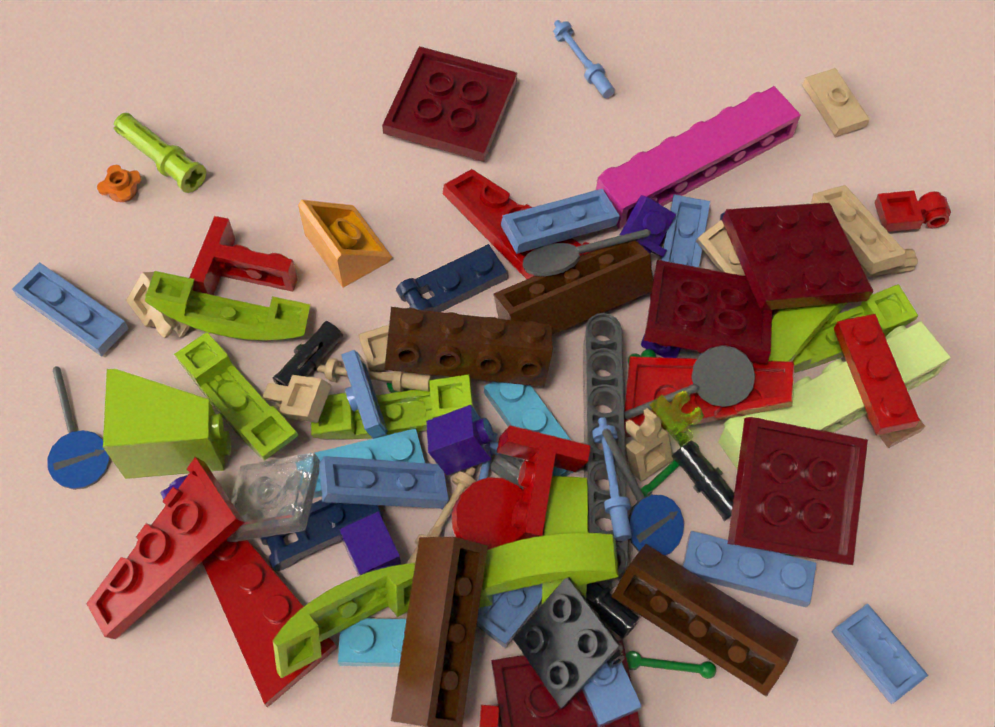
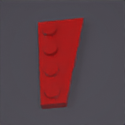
[442,169,595,279]
[624,357,795,438]
[86,457,245,640]
[202,529,337,708]

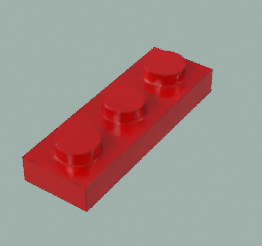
[834,314,920,435]

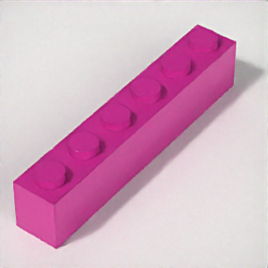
[596,86,801,229]

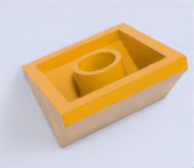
[298,200,392,288]

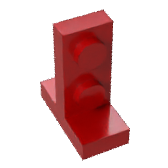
[189,216,298,295]
[496,425,591,541]

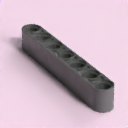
[583,313,628,590]

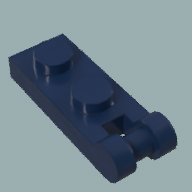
[396,244,507,312]
[258,499,383,571]

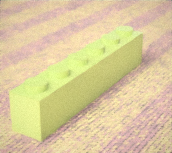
[718,321,951,469]

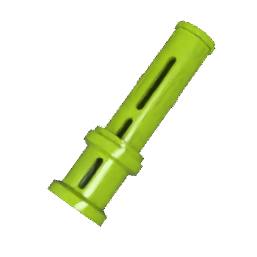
[113,112,207,193]

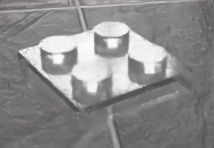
[226,453,321,543]

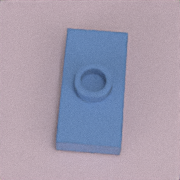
[341,350,387,439]
[832,604,929,704]
[582,662,642,727]

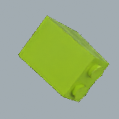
[103,369,231,479]

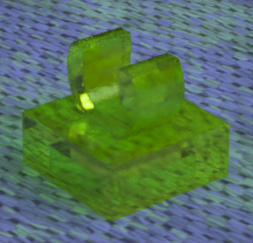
[649,391,704,447]

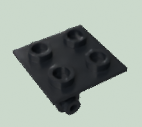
[513,578,624,709]

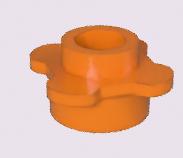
[97,165,141,202]

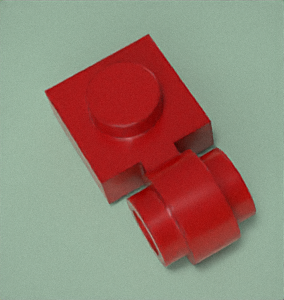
[874,190,951,232]

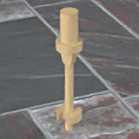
[317,358,433,392]
[407,467,476,564]

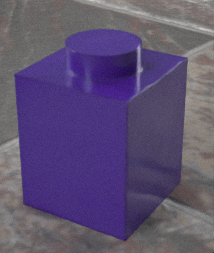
[426,405,494,475]
[339,511,401,576]

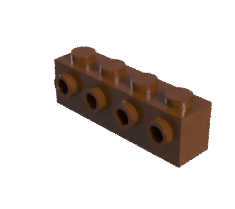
[493,240,653,335]
[384,307,553,387]
[391,537,488,727]
[611,544,798,697]

